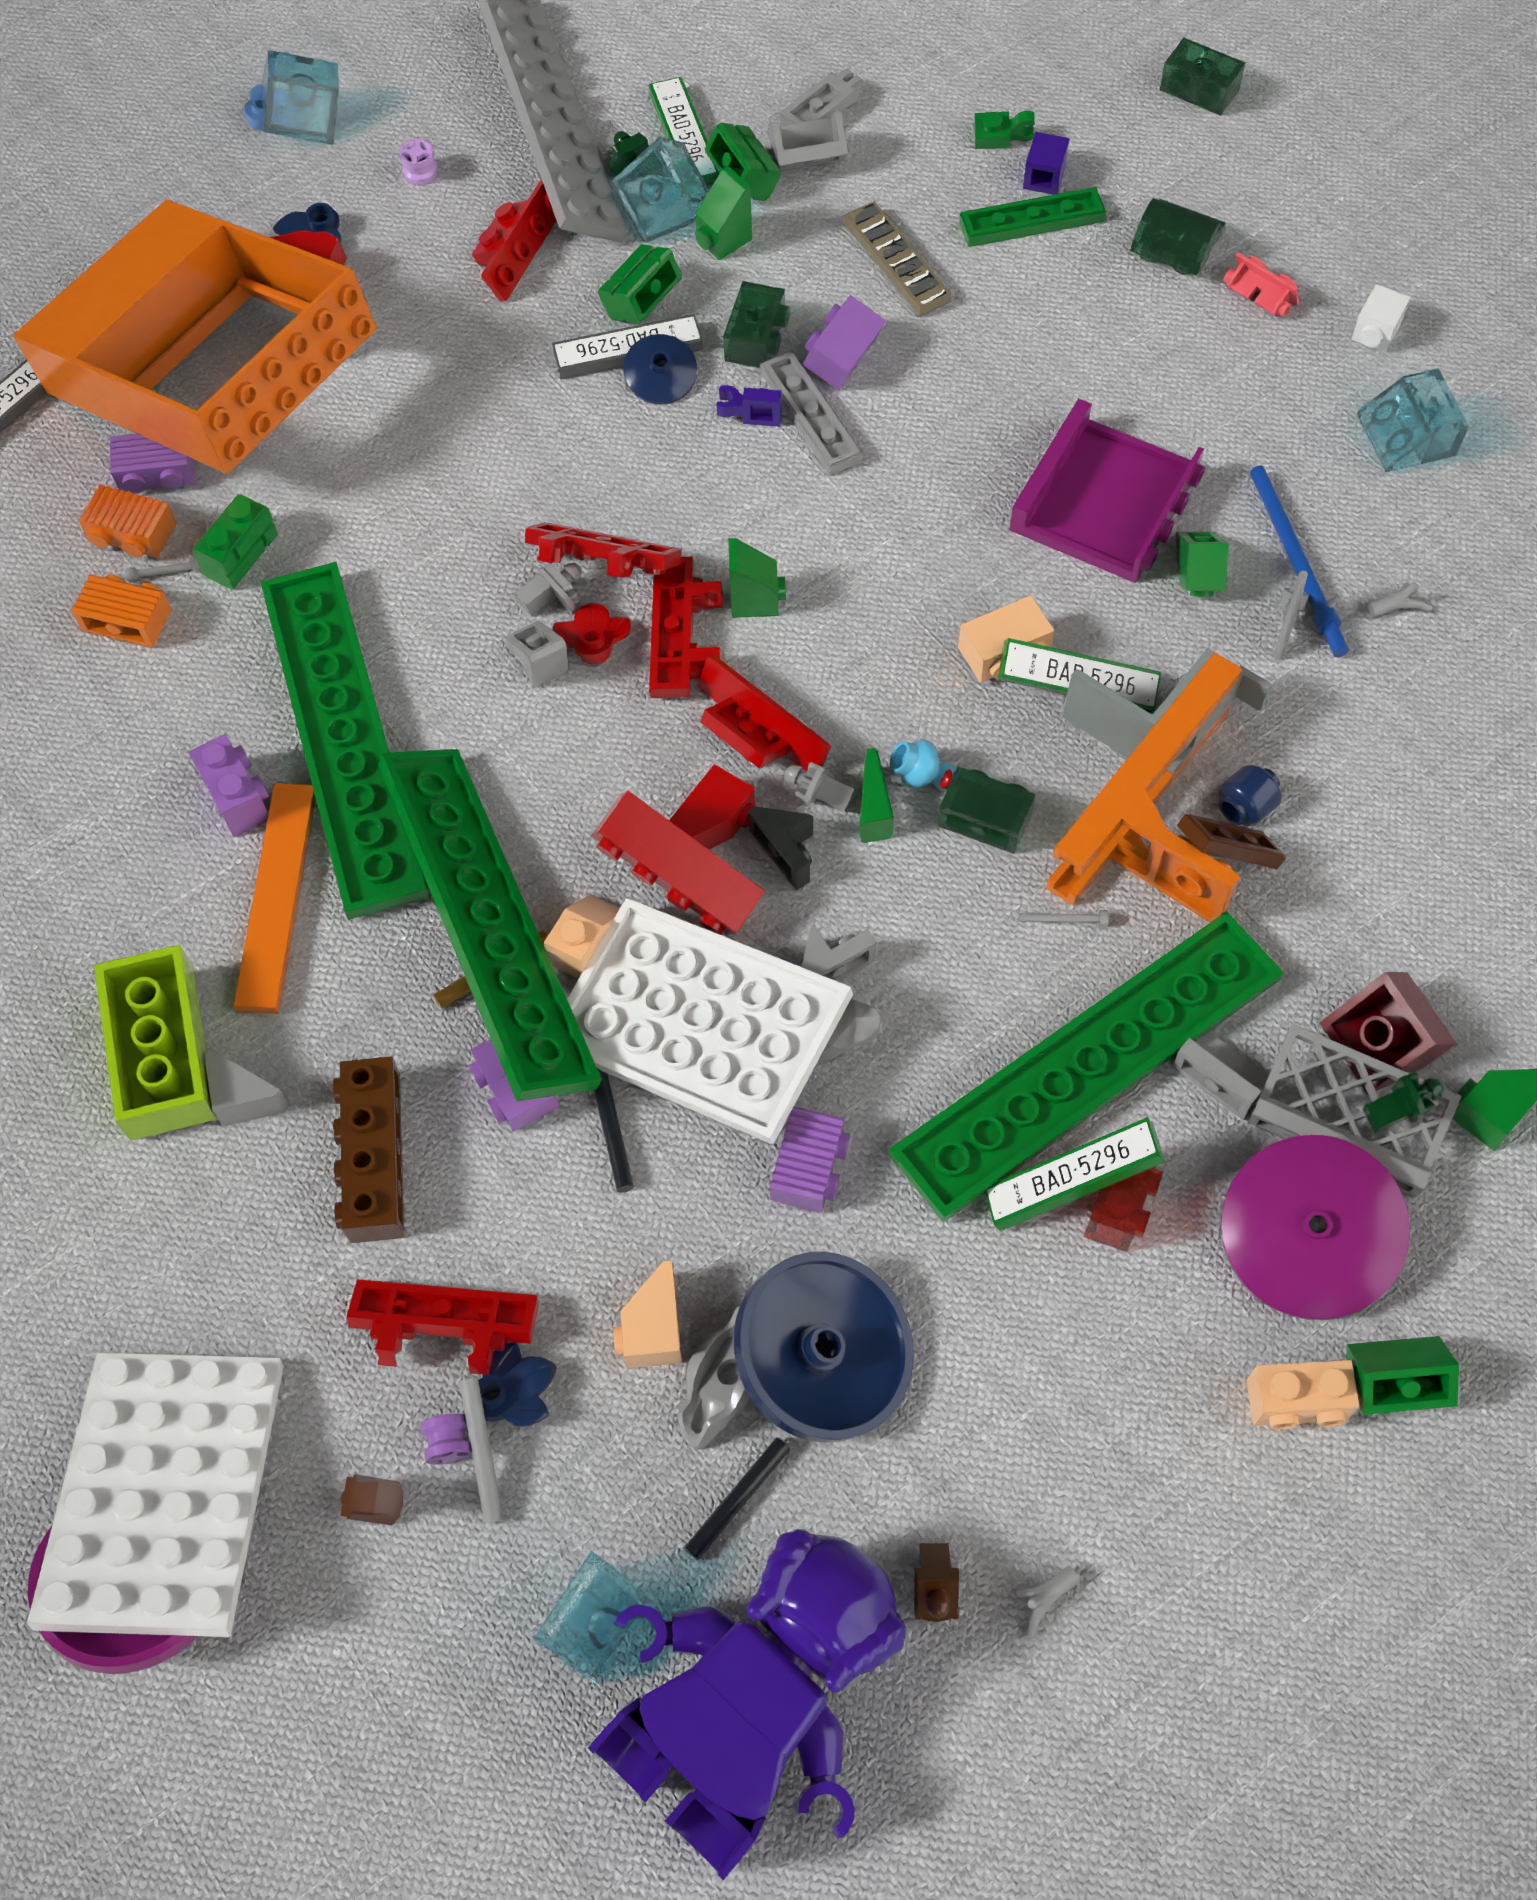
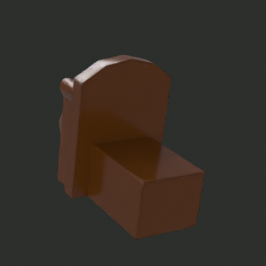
[340,1475,403,1525]
[914,1543,959,1622]

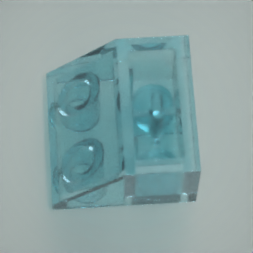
[1357,368,1469,472]

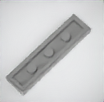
[760,350,863,476]

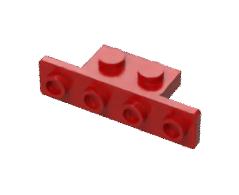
[471,179,557,301]
[697,655,831,771]

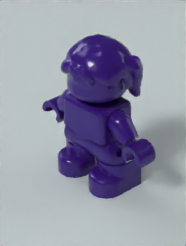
[588,1529,906,1881]

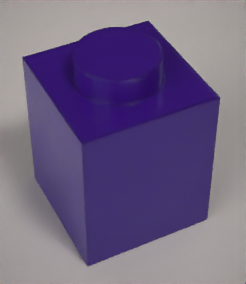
[1023,132,1070,195]

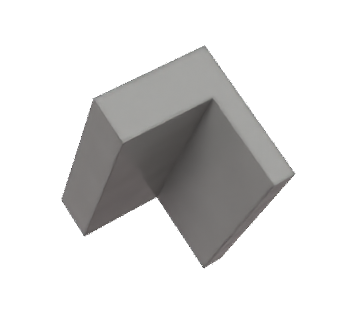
[1172,1031,1269,1120]

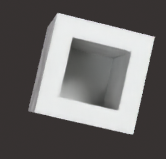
[1351,284,1411,353]

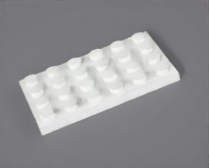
[567,898,853,1145]
[27,1353,284,1637]

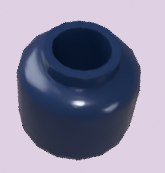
[1219,765,1281,826]

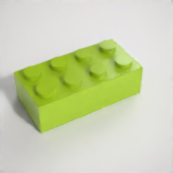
[94,944,218,1141]

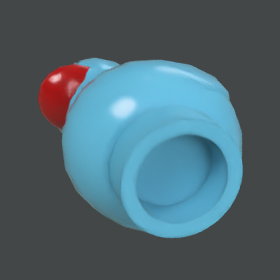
[890,739,959,791]

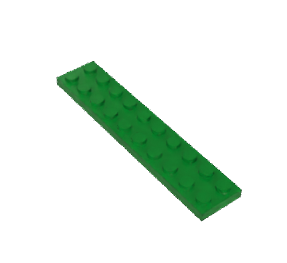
[260,562,430,920]
[378,749,602,1102]
[888,911,1284,1223]

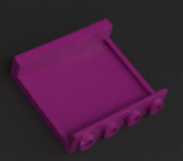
[1010,398,1205,583]

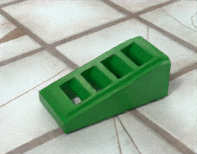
[860,748,894,843]

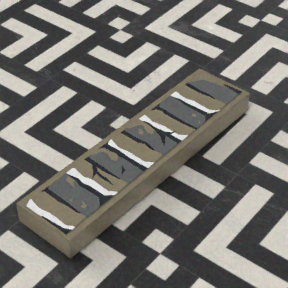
[844,201,951,316]

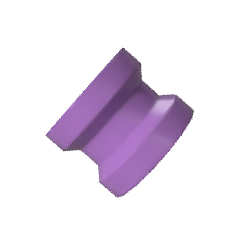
[421,1414,472,1465]

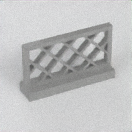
[1248,1023,1461,1198]

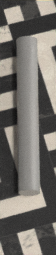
[459,1377,503,1524]

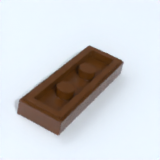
[1177,814,1286,869]

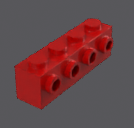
[591,790,765,935]

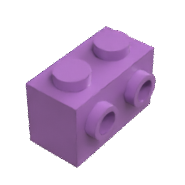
[803,295,886,391]
[188,734,269,837]

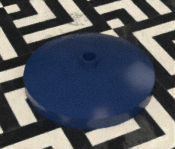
[733,1252,914,1443]

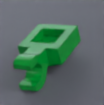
[974,111,1035,149]

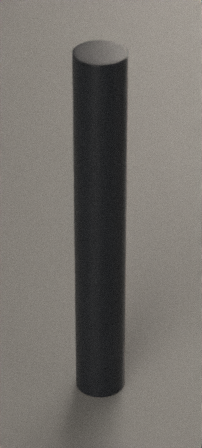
[594,1068,634,1193]
[683,1437,790,1561]

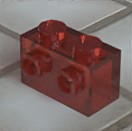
[1084,1166,1164,1252]

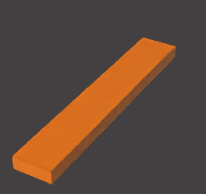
[234,783,316,1014]

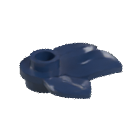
[273,203,342,243]
[478,1342,557,1427]

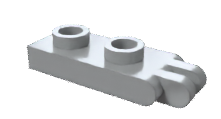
[780,69,864,125]

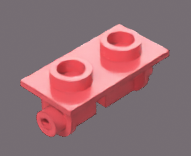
[1223,252,1299,317]

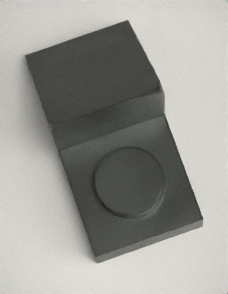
[749,806,813,891]

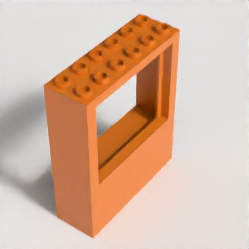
[12,199,377,474]

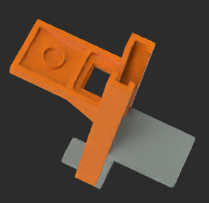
[1046,648,1272,923]

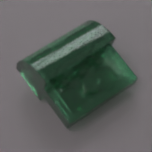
[1130,198,1226,276]

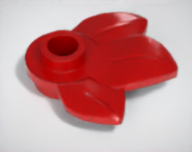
[552,602,631,664]

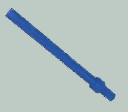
[1250,465,1349,657]

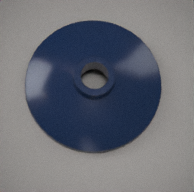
[623,334,697,404]

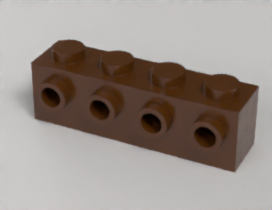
[333,1056,405,1243]

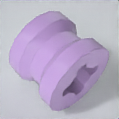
[399,138,438,186]

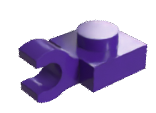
[716,385,782,427]

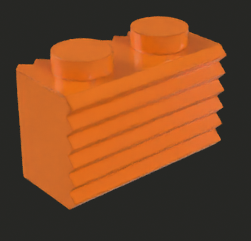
[78,484,176,558]
[72,574,172,648]

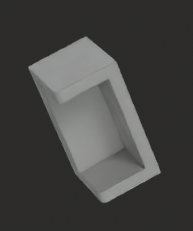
[768,111,848,172]

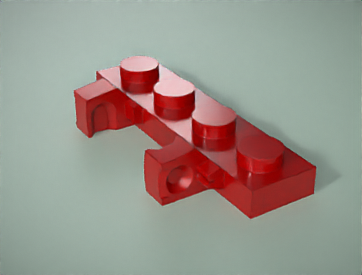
[525,522,682,578]
[649,556,724,698]
[346,1279,539,1375]

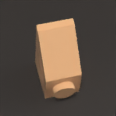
[544,894,620,979]
[613,1261,683,1369]

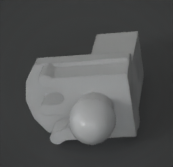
[515,563,581,617]
[785,762,857,812]

